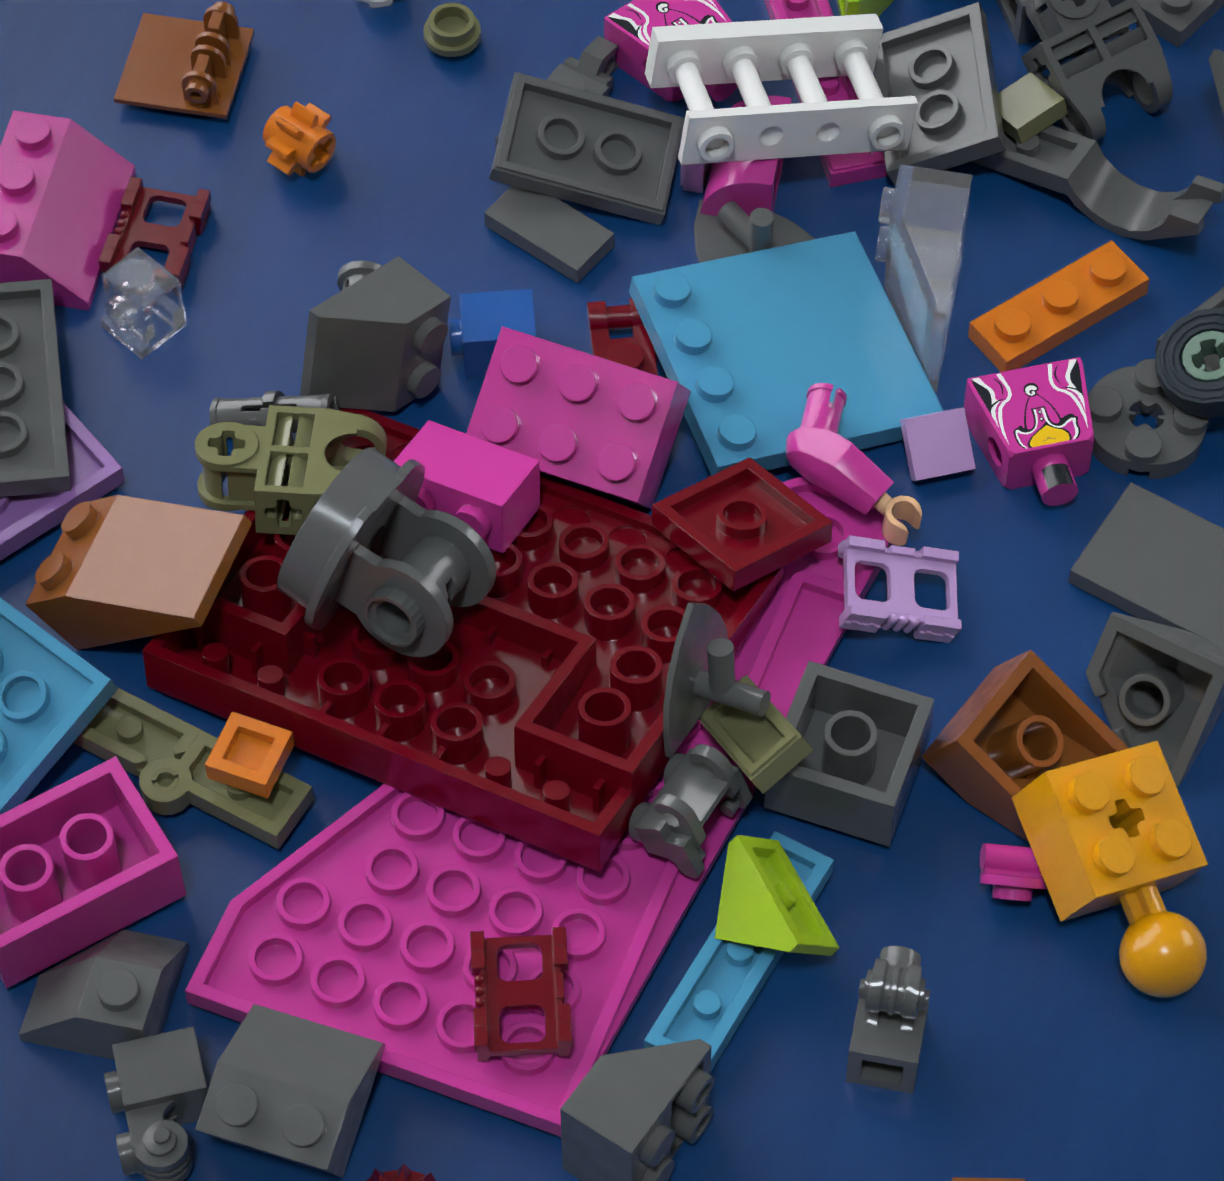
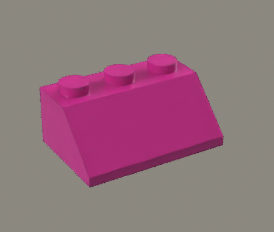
[0,110,136,310]

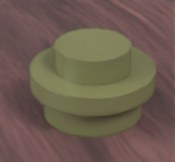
[423,2,481,57]

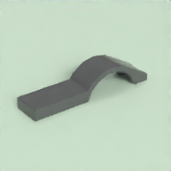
[971,125,1224,241]

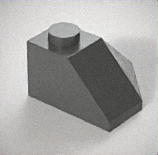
[1086,612,1224,787]
[19,929,189,1060]

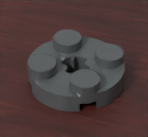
[1088,359,1210,479]

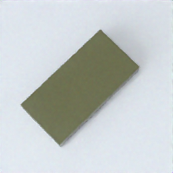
[698,675,814,794]

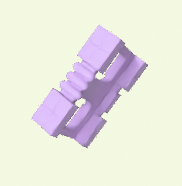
[838,535,962,643]

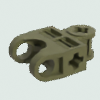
[195,405,388,535]

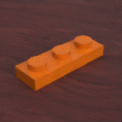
[968,240,1150,372]

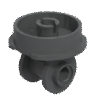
[277,447,496,657]

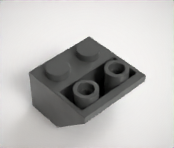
[560,1039,715,1181]

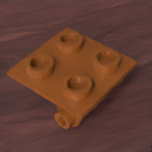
[114,1,255,119]

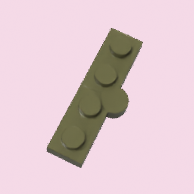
[73,687,314,849]

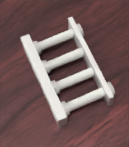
[645,14,918,165]

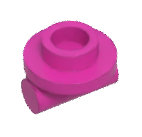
[980,843,1047,902]

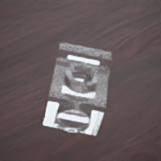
[100,247,187,360]

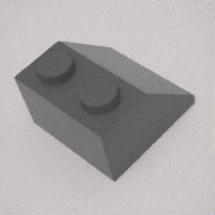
[300,256,451,412]
[195,1004,385,1178]

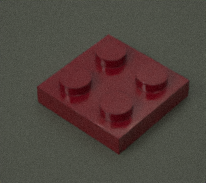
[651,457,833,591]

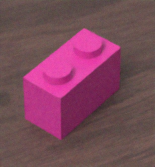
[394,420,540,553]

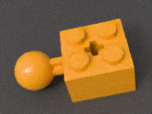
[1011,741,1208,998]

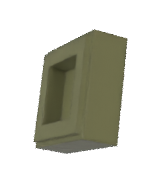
[998,72,1068,144]

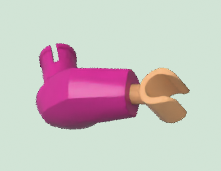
[786,383,922,546]

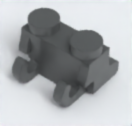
[629,744,753,878]

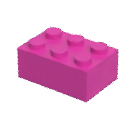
[466,326,691,509]
[0,756,186,989]

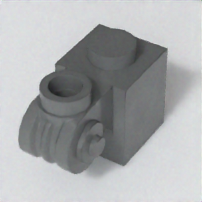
[846,946,931,1094]
[104,1026,208,1181]

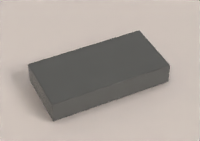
[484,186,615,284]

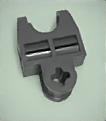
[1021,0,1173,141]

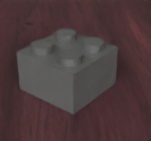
[764,661,935,847]

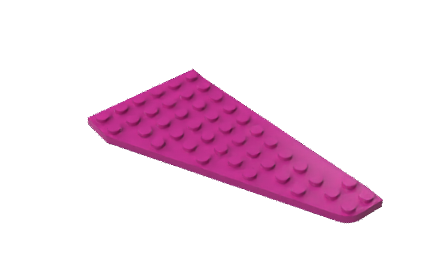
[185,477,902,1137]

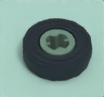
[1156,308,1224,418]

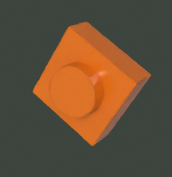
[205,712,294,799]

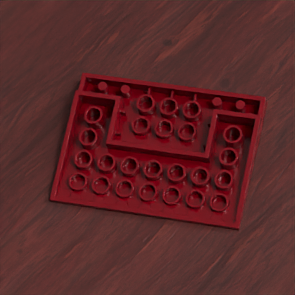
[142,408,784,872]

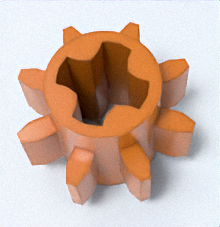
[262,101,336,177]

